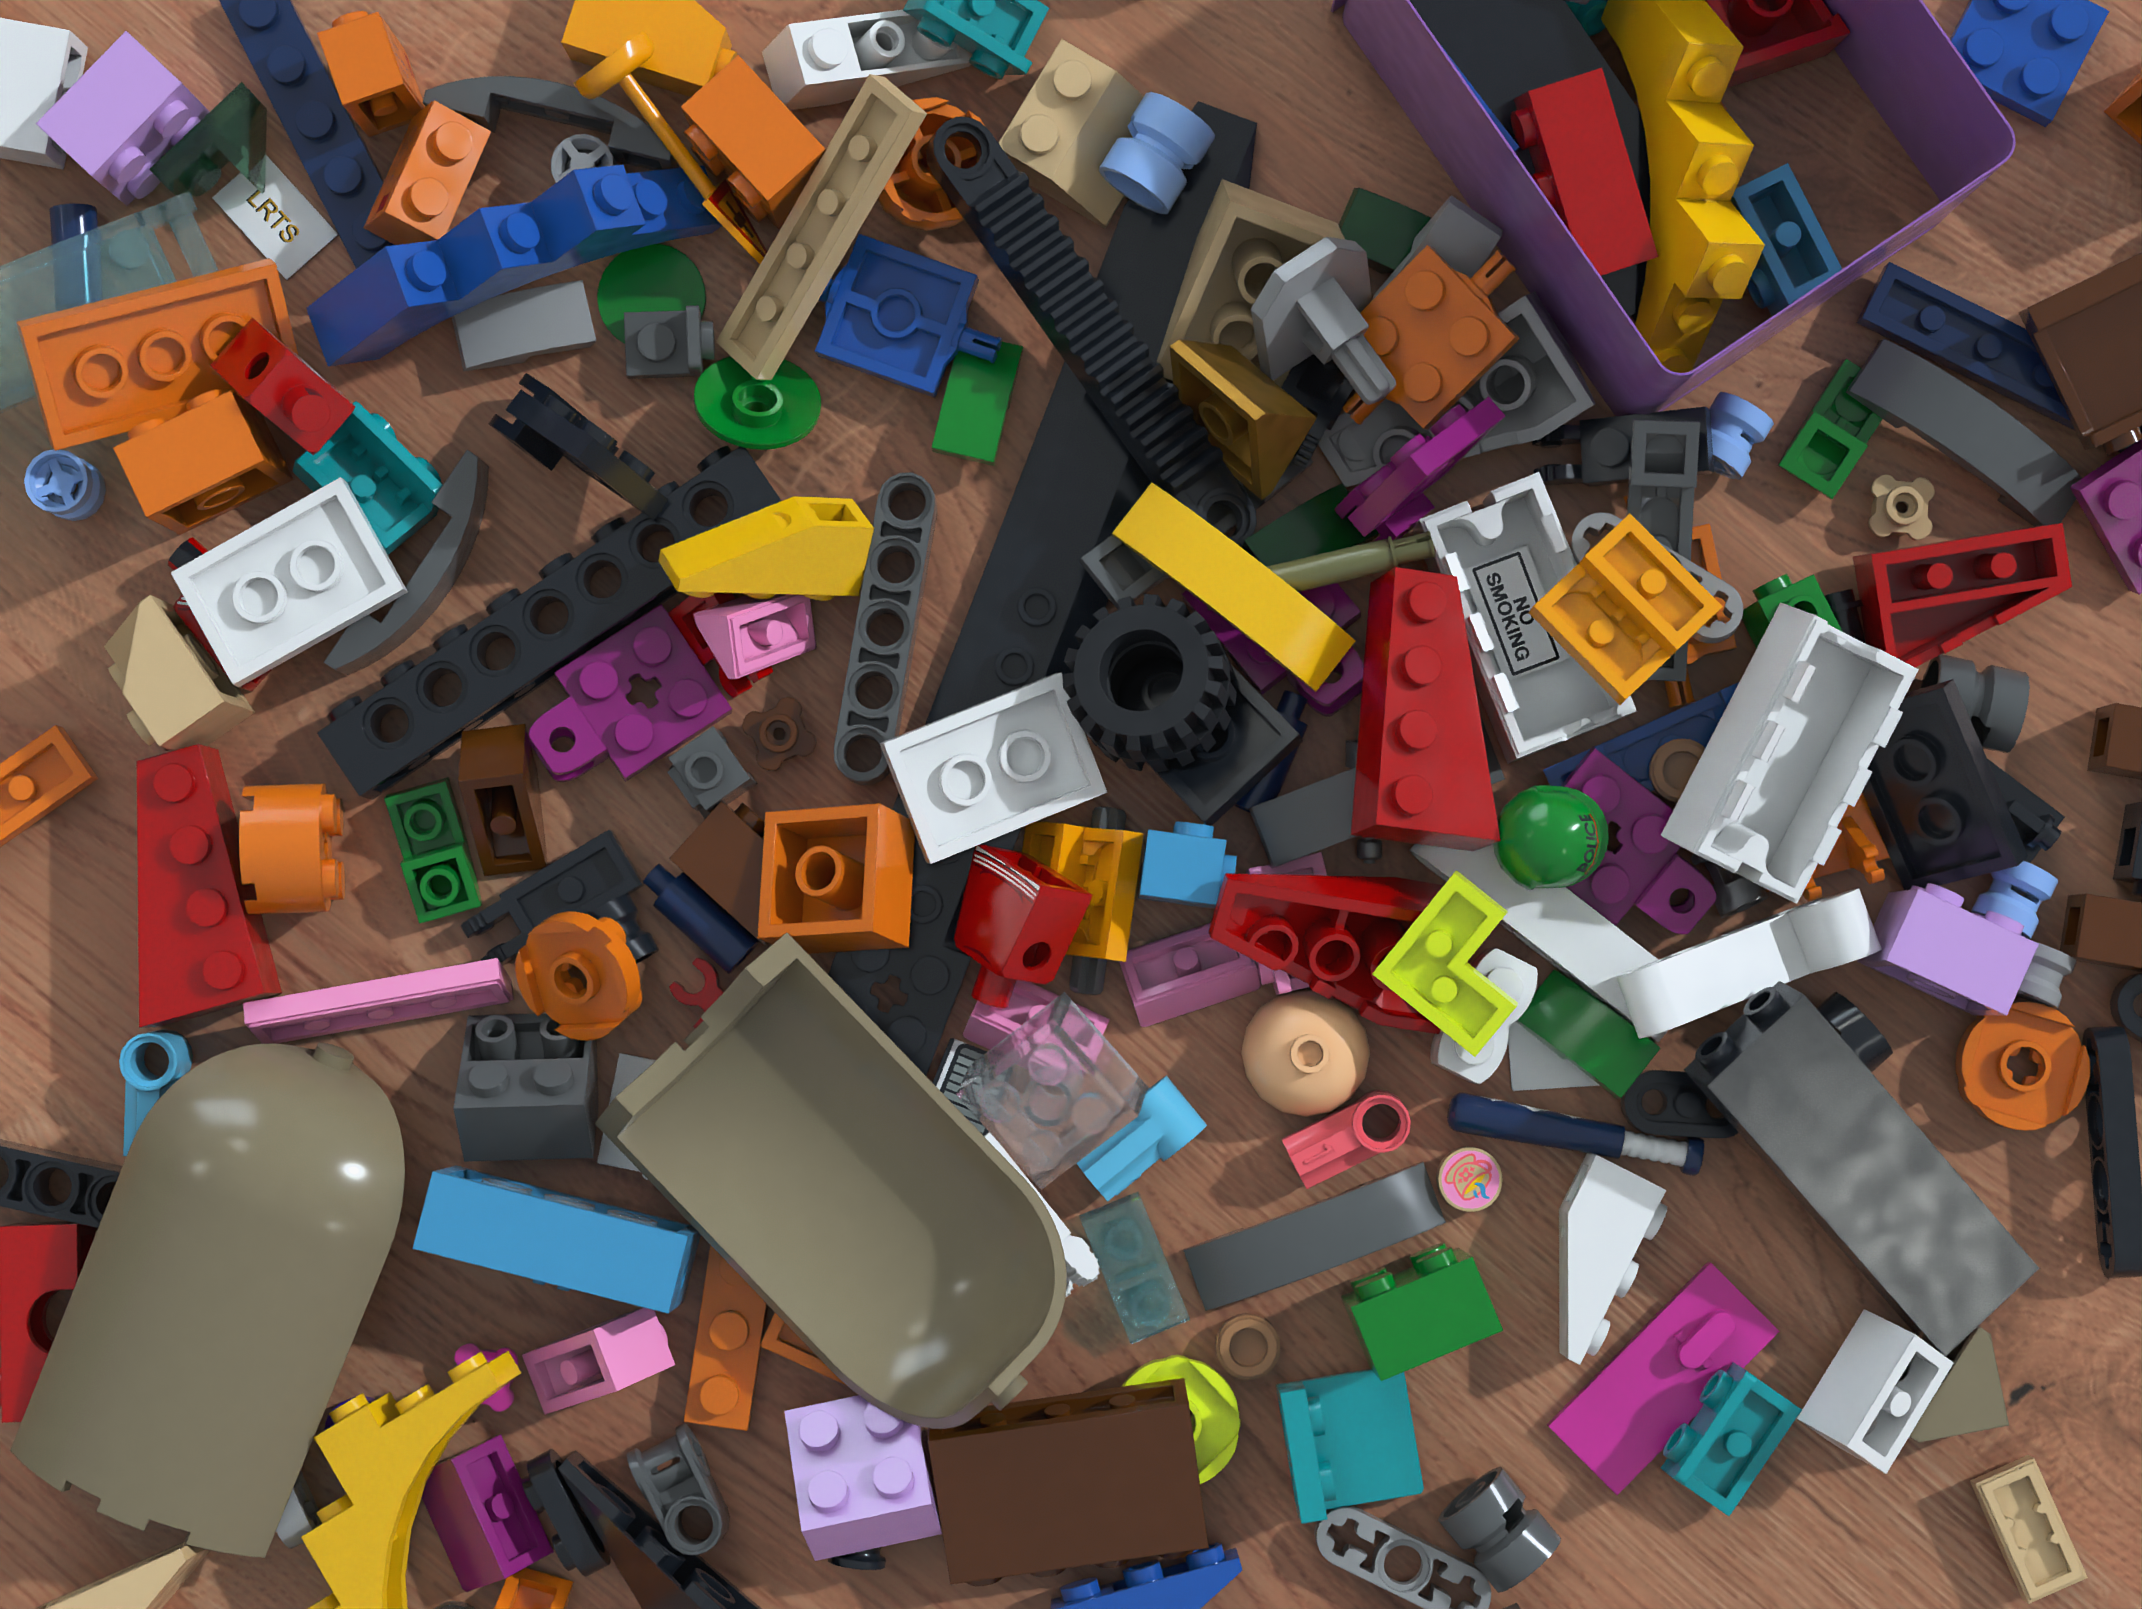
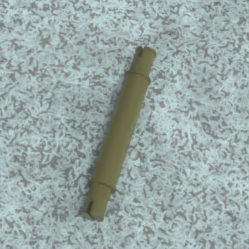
[1207,531,1436,611]

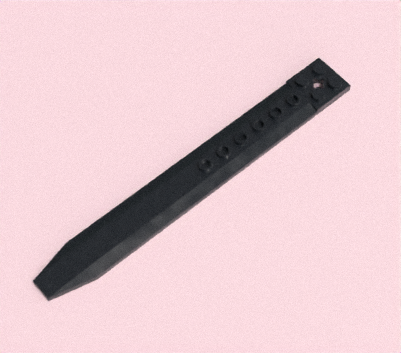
[828,101,1257,1076]

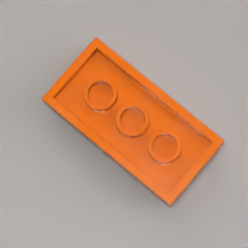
[16,258,298,451]

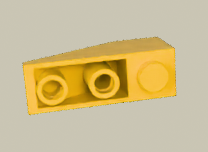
[658,496,874,601]

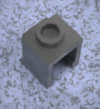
[667,726,758,819]

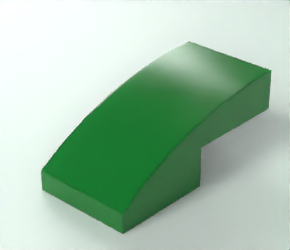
[932,341,1023,466]
[1777,359,1882,500]
[1516,969,1661,1099]

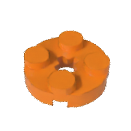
[515,911,642,1041]
[1955,1002,2090,1131]

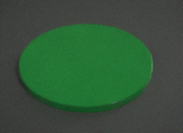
[597,244,706,344]

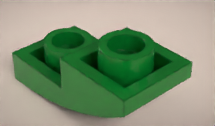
[384,777,482,924]

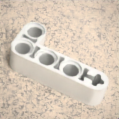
[1616,888,1882,1039]

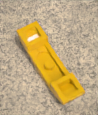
[1112,482,1356,692]

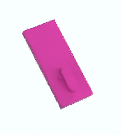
[1546,1262,1780,1495]

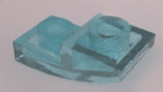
[1079,1192,1190,1344]

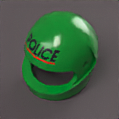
[1493,785,1609,890]

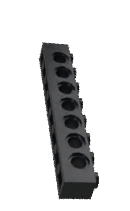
[317,446,781,800]

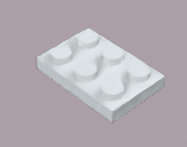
[171,477,408,687]
[880,673,1107,864]

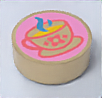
[1436,1147,1503,1212]

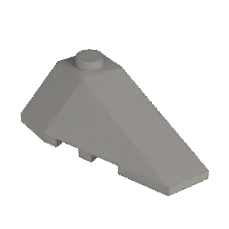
[1318,291,1596,487]

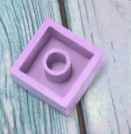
[36,31,214,206]
[1857,883,2039,1016]
[784,1395,942,1561]

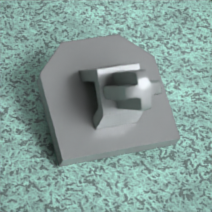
[1251,237,1396,405]

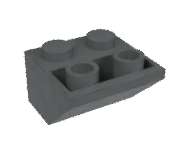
[453,1013,598,1162]

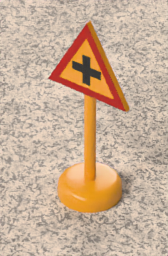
[573,30,768,264]

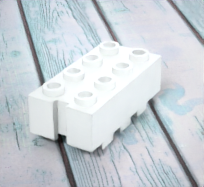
[1412,472,1637,764]
[1661,602,1919,904]

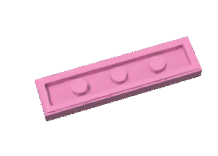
[243,958,513,1044]

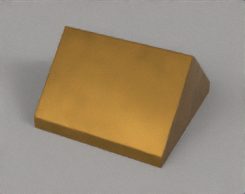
[1169,339,1317,500]

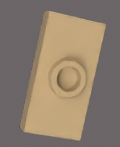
[1970,1455,2088,1604]

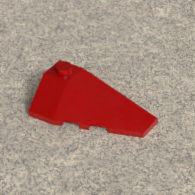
[1209,873,1444,1034]

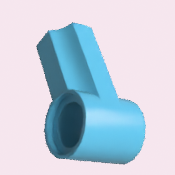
[119,1029,193,1156]
[1073,1075,1207,1202]

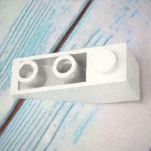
[762,10,972,110]
[1559,1153,1668,1365]

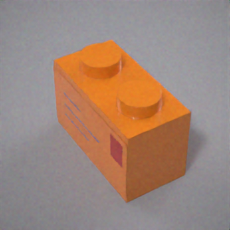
[317,11,425,137]
[363,100,491,245]

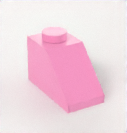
[522,1307,675,1415]

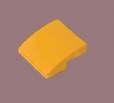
[1528,514,1723,705]
[1022,822,1144,962]

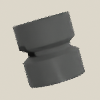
[1920,654,2030,753]
[1438,1466,1561,1593]

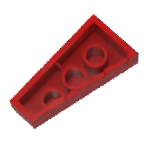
[1351,567,1501,851]

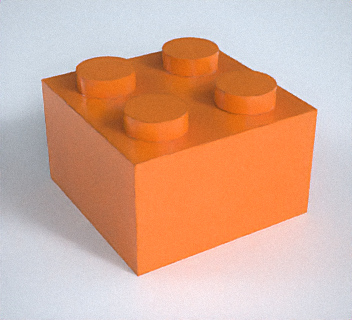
[681,55,826,230]
[113,390,294,535]
[757,803,915,954]

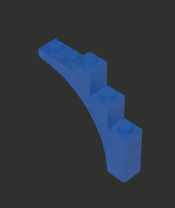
[306,165,722,367]

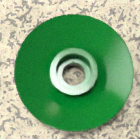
[694,356,821,450]

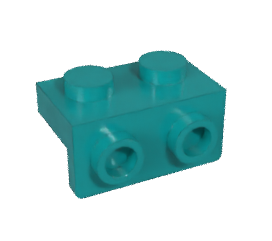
[903,0,1049,80]
[292,401,443,555]
[1661,1362,1802,1516]

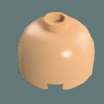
[1241,989,1370,1117]

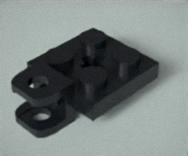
[488,373,669,520]

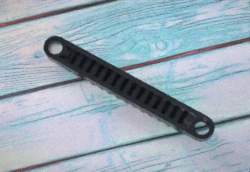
[926,117,1257,546]

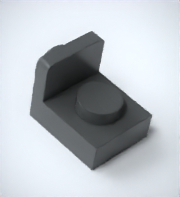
[624,305,715,379]

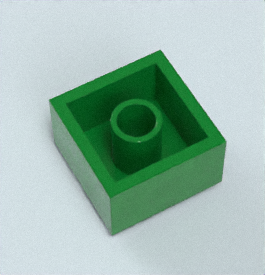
[1341,1243,1503,1381]

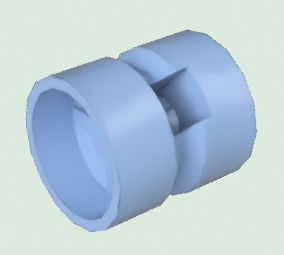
[1099,92,1215,214]

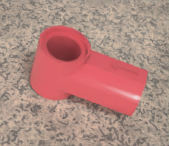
[1282,1090,1411,1189]

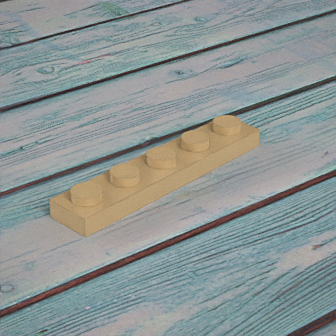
[716,74,927,380]

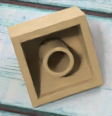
[999,39,1144,229]

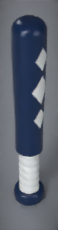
[1447,1093,1704,1176]

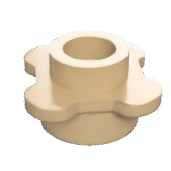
[1868,475,1935,540]

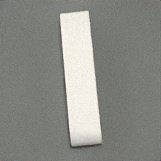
[1410,844,1668,1044]

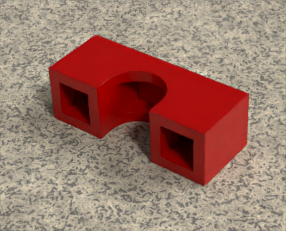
[0,1221,95,1423]

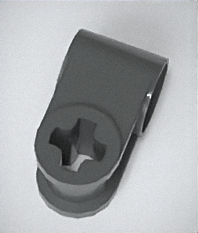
[626,1423,730,1555]

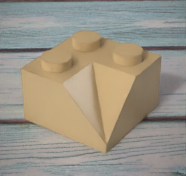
[104,595,255,751]

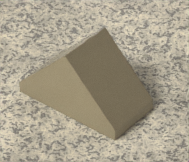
[1909,1326,2009,1443]

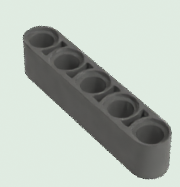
[834,472,937,785]

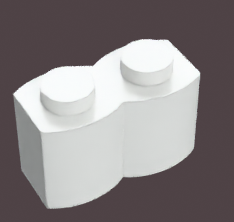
[1430,948,1538,1084]

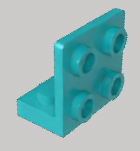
[1276,1369,1424,1524]

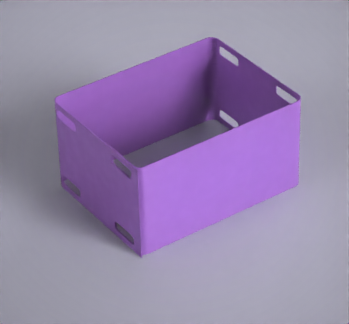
[1331,0,2016,416]

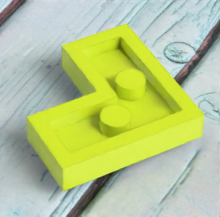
[1372,870,1518,1057]

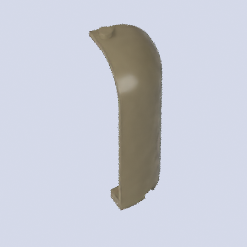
[594,933,1067,1429]
[10,1043,405,1558]

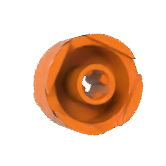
[239,783,345,915]

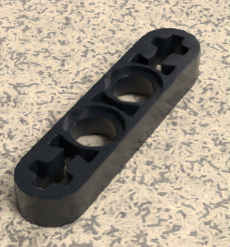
[2082,1026,2142,1279]

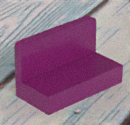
[422,1434,554,1592]

